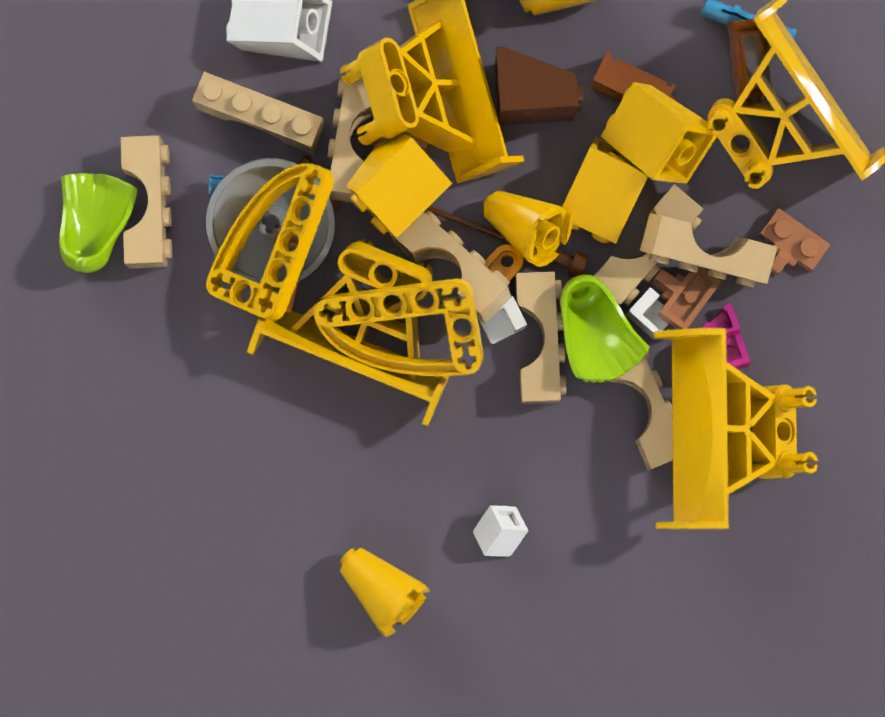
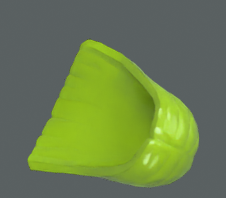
[59,173,137,273]
[560,275,649,383]

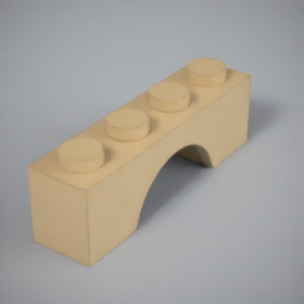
[327,70,373,202]
[192,72,325,155]
[121,135,172,269]
[594,184,703,307]
[390,210,511,324]
[640,213,777,288]
[515,272,566,404]
[609,351,673,470]

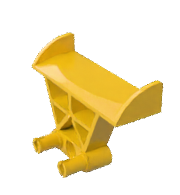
[340,0,525,183]
[708,0,885,189]
[247,239,449,426]
[654,328,818,529]

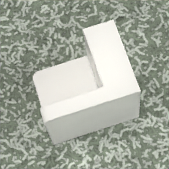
[626,287,669,340]
[479,296,527,344]
[473,505,528,557]

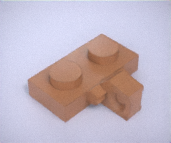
[758,208,831,276]
[651,267,722,329]

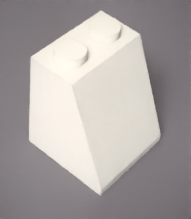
[226,0,332,62]

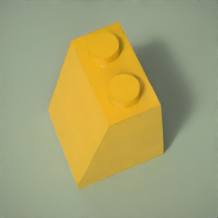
[601,82,718,184]
[346,133,452,238]
[562,137,648,244]

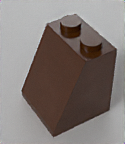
[494,47,584,125]

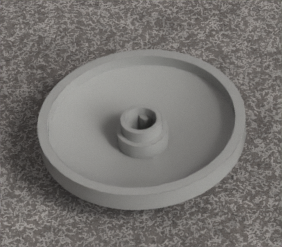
[206,158,335,283]

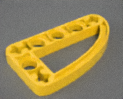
[206,164,334,320]
[314,279,484,376]

